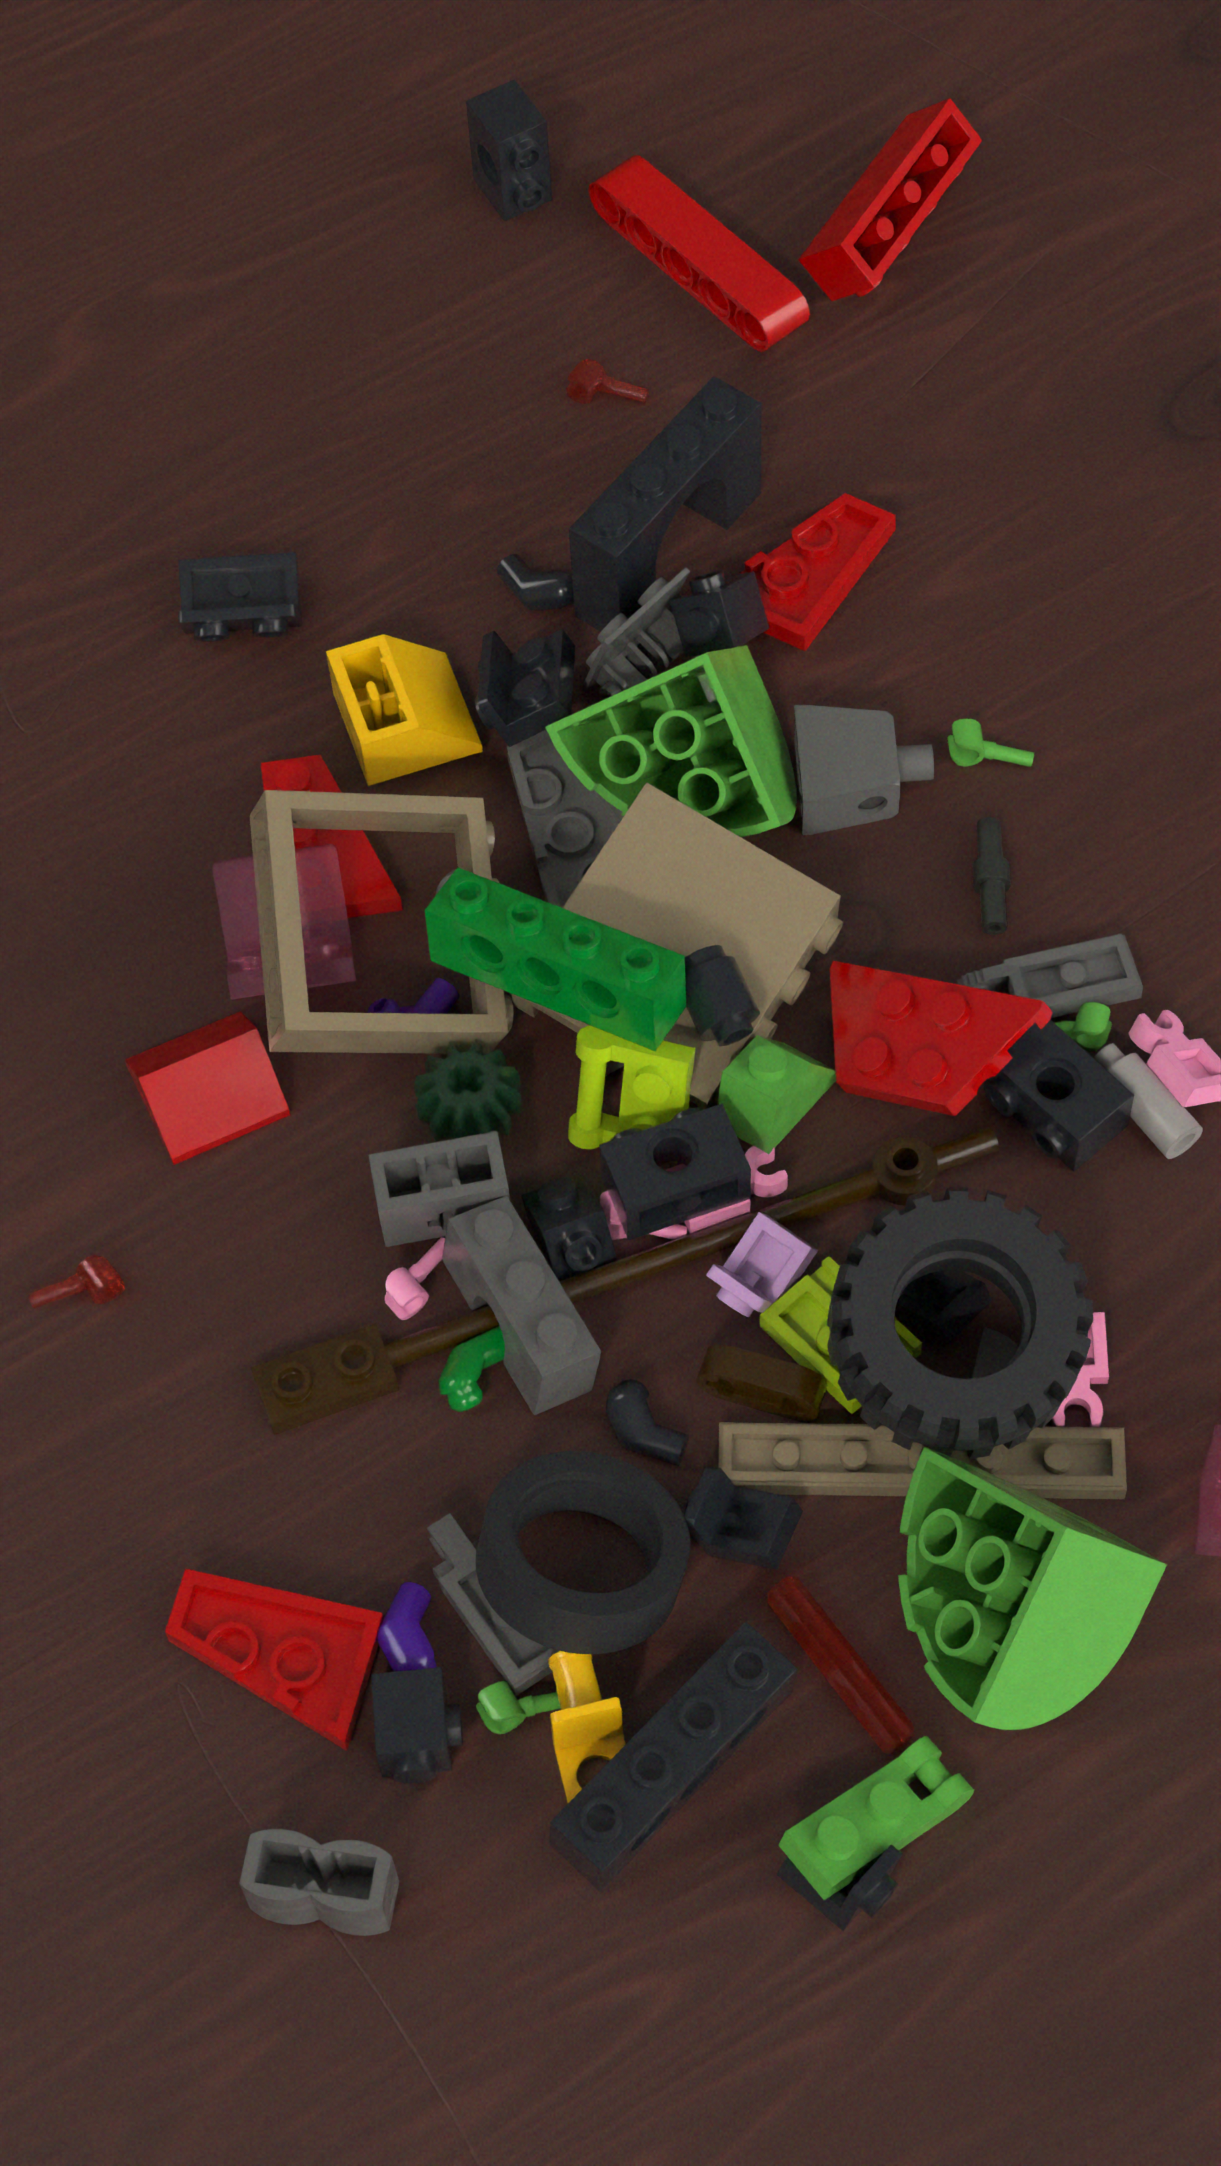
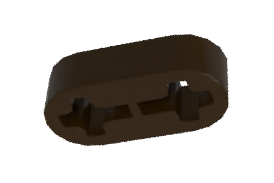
[696,1344,828,1421]

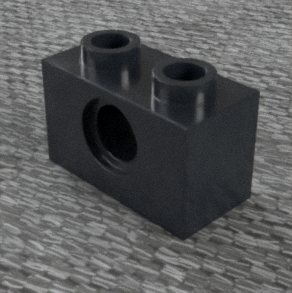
[466,79,552,221]
[983,1020,1134,1171]
[599,1104,751,1240]

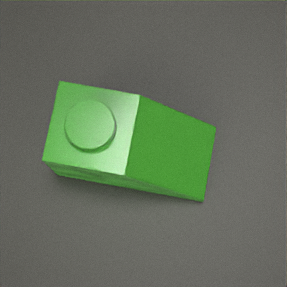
[718,1035,836,1154]

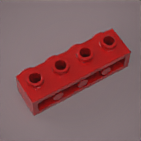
[798,98,983,301]

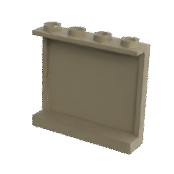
[512,782,844,1109]

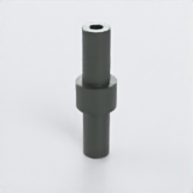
[972,817,1011,935]

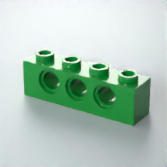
[425,867,686,1051]

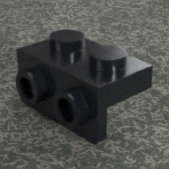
[178,552,302,642]

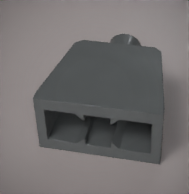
[794,705,934,835]

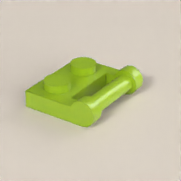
[568,1025,696,1163]

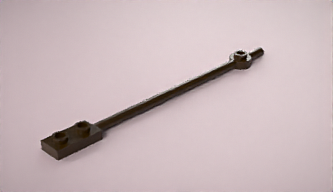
[251,1127,999,1435]

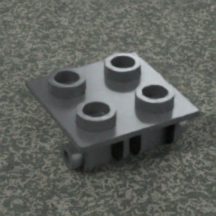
[581,567,690,700]

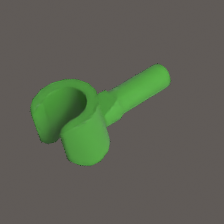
[948,719,1034,767]
[1055,1002,1112,1051]
[476,1681,561,1734]

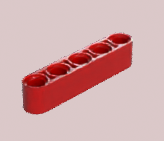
[588,155,810,352]

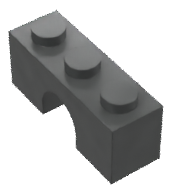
[442,1195,601,1415]

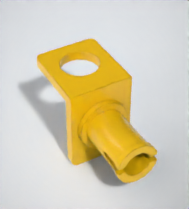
[548,1651,626,1803]

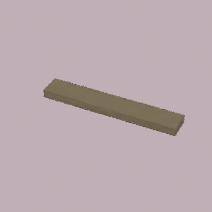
[719,1422,1127,1499]

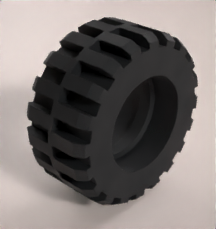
[827,1187,1094,1459]

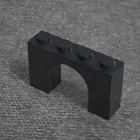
[569,376,762,632]

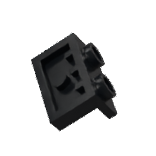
[475,629,575,747]

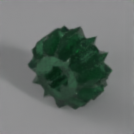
[414,1039,522,1142]

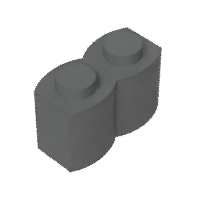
[239,1829,399,1936]

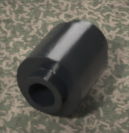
[685,945,760,1046]

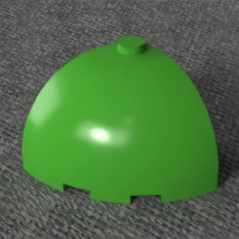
[545,645,797,837]
[898,1447,1167,1730]

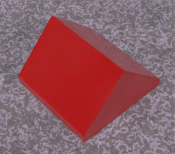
[125,1011,290,1165]

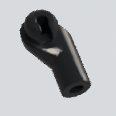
[606,1379,689,1466]

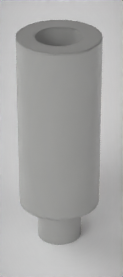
[1095,1043,1203,1159]

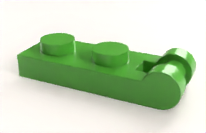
[778,1736,974,1901]

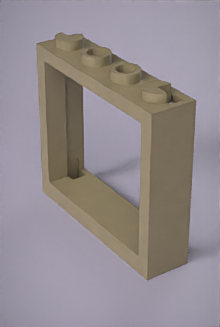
[250,790,513,1054]

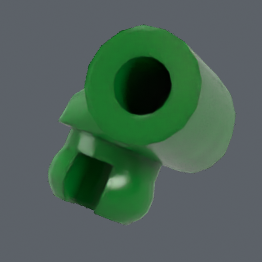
[438,1326,505,1412]

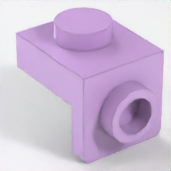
[706,1212,818,1317]

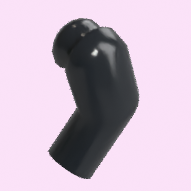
[497,554,574,611]

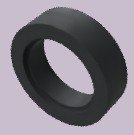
[475,1451,690,1654]

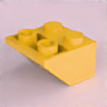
[326,634,483,786]

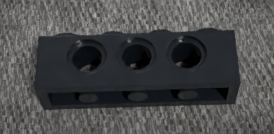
[549,1621,798,1892]

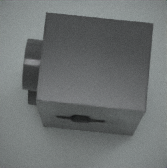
[368,1131,510,1247]

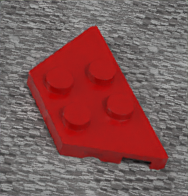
[830,961,1053,1116]

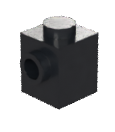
[669,570,769,657]
[371,1667,463,1783]

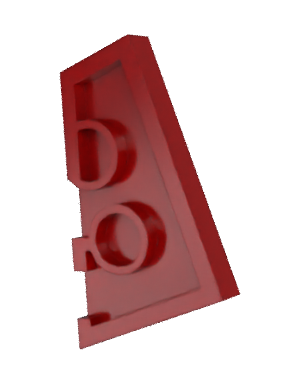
[739,493,896,651]
[261,755,403,925]
[165,1568,384,1751]

